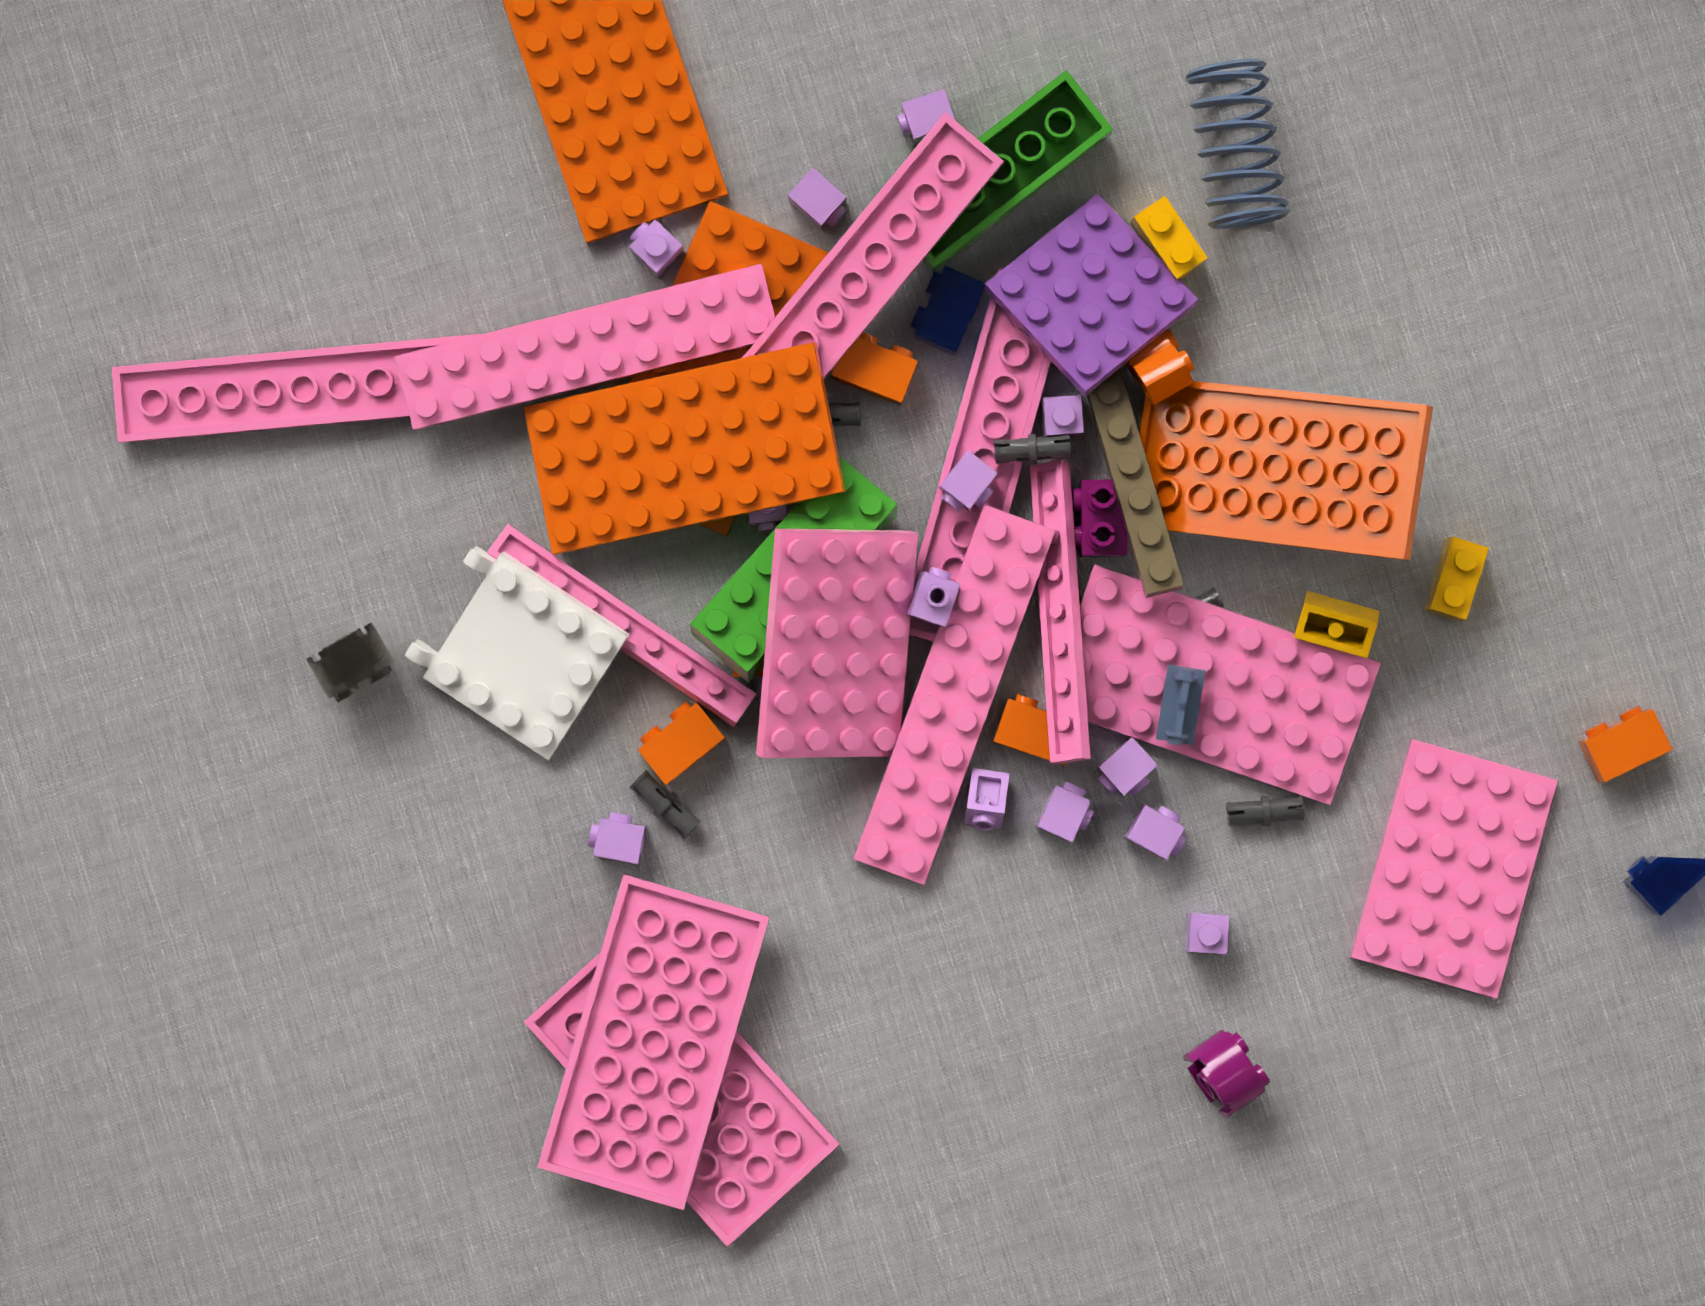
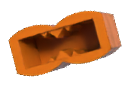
[1125,329,1195,405]

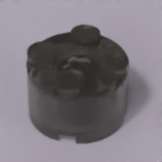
[306,622,394,703]

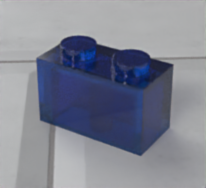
[910,265,985,356]

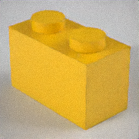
[1131,196,1208,280]
[1424,536,1489,622]
[1294,591,1380,658]

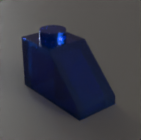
[1623,856,1705,916]

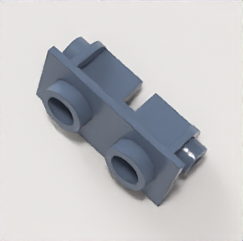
[1156,664,1206,745]

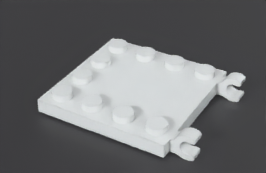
[405,546,630,760]

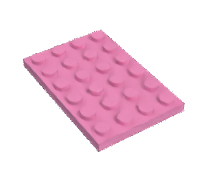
[756,528,918,758]
[1350,739,1558,998]

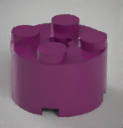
[1183,1030,1270,1118]

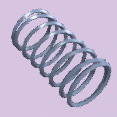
[1185,59,1290,229]

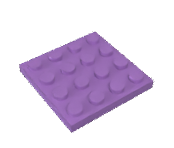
[984,193,1199,397]

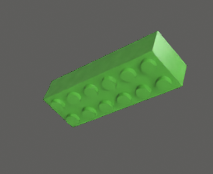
[923,70,1113,274]
[690,457,898,683]

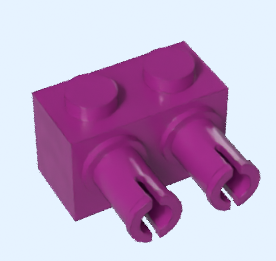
[1073,480,1127,557]

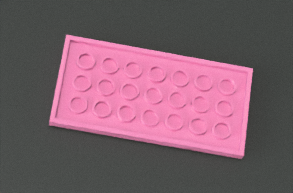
[1045,564,1381,805]
[537,874,770,1210]
[524,953,840,1247]

